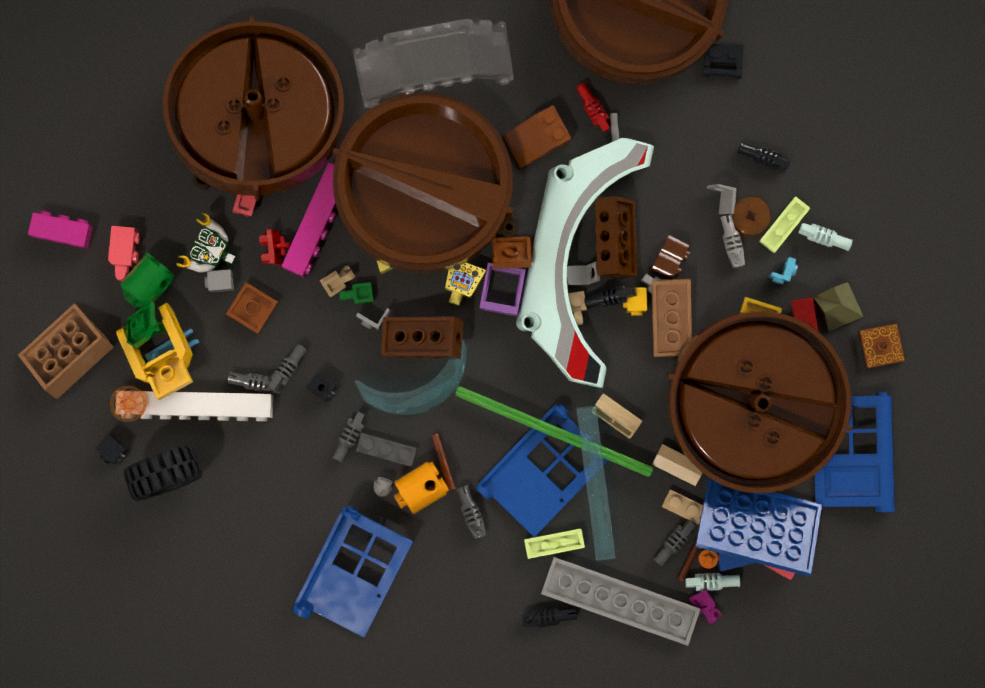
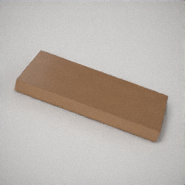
[652,279,692,357]

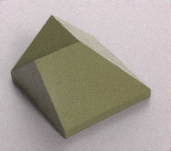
[813,282,864,332]

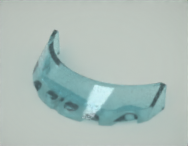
[354,339,467,415]

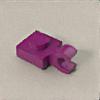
[689,589,722,624]

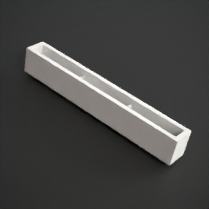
[116,391,273,422]

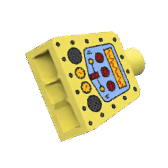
[445,263,486,306]

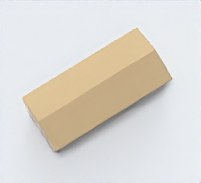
[591,393,642,439]
[652,444,702,486]

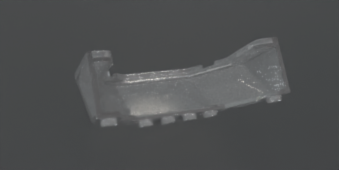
[352,19,514,109]

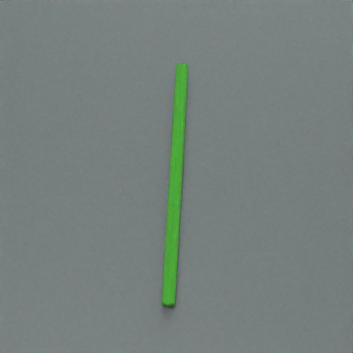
[455,386,653,477]

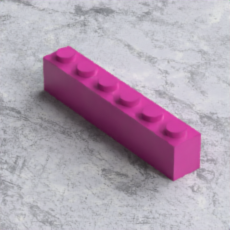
[281,162,337,278]

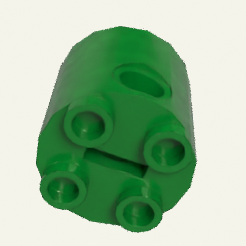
[120,252,176,308]

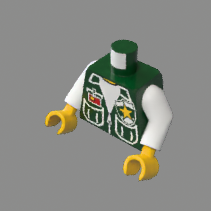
[176,212,237,273]

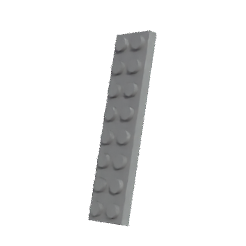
[541,557,700,646]

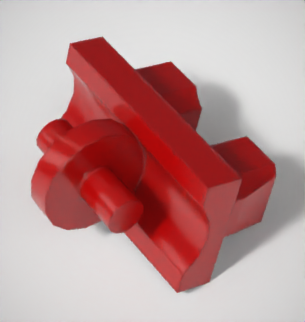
[259,229,291,265]

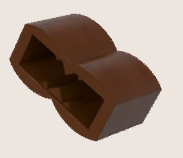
[651,235,691,280]

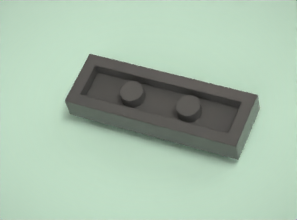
[356,433,417,467]

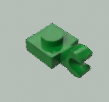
[339,282,374,304]

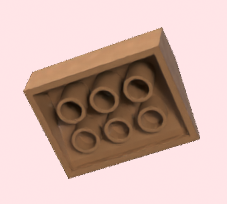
[18,303,114,399]

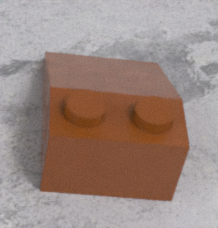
[503,105,571,169]

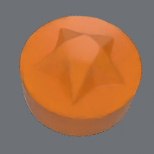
[698,549,718,569]

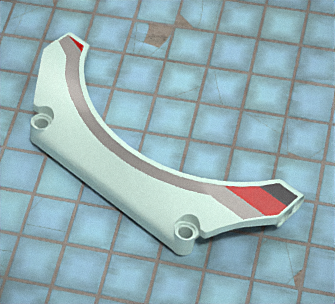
[516,138,654,388]

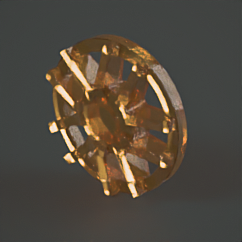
[110,386,147,422]

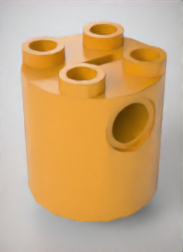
[393,462,449,514]

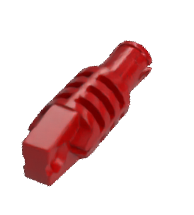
[576,82,610,133]

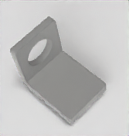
[707,184,737,215]
[567,262,600,286]
[356,308,391,331]

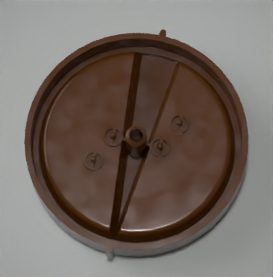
[549,0,728,85]
[163,16,344,201]
[333,93,513,273]
[665,311,853,493]

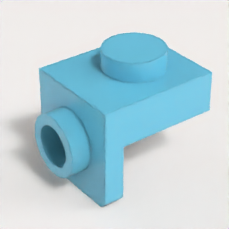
[769,257,798,285]

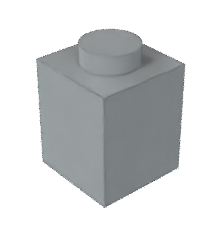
[205,270,234,293]

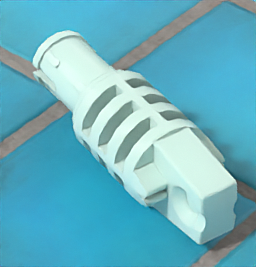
[799,223,853,251]
[685,573,740,591]

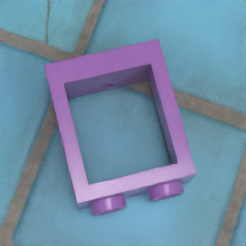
[480,261,526,317]

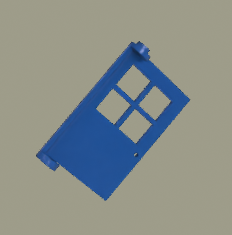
[815,392,895,512]
[475,404,609,537]
[292,506,413,637]

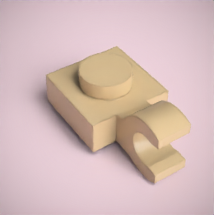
[320,265,355,297]
[568,291,587,326]

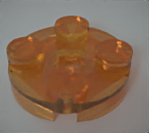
[732,197,770,236]

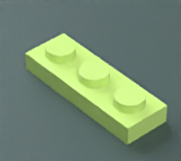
[759,196,810,253]
[524,528,585,559]

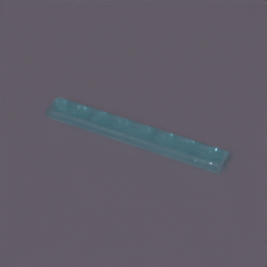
[576,405,616,561]

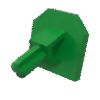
[126,301,167,348]

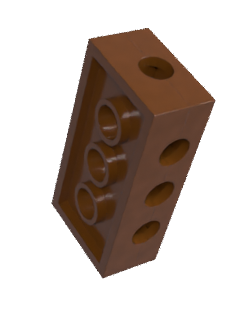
[594,196,637,279]
[381,317,463,359]

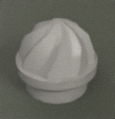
[374,477,393,497]

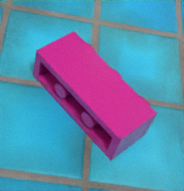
[28,211,93,249]

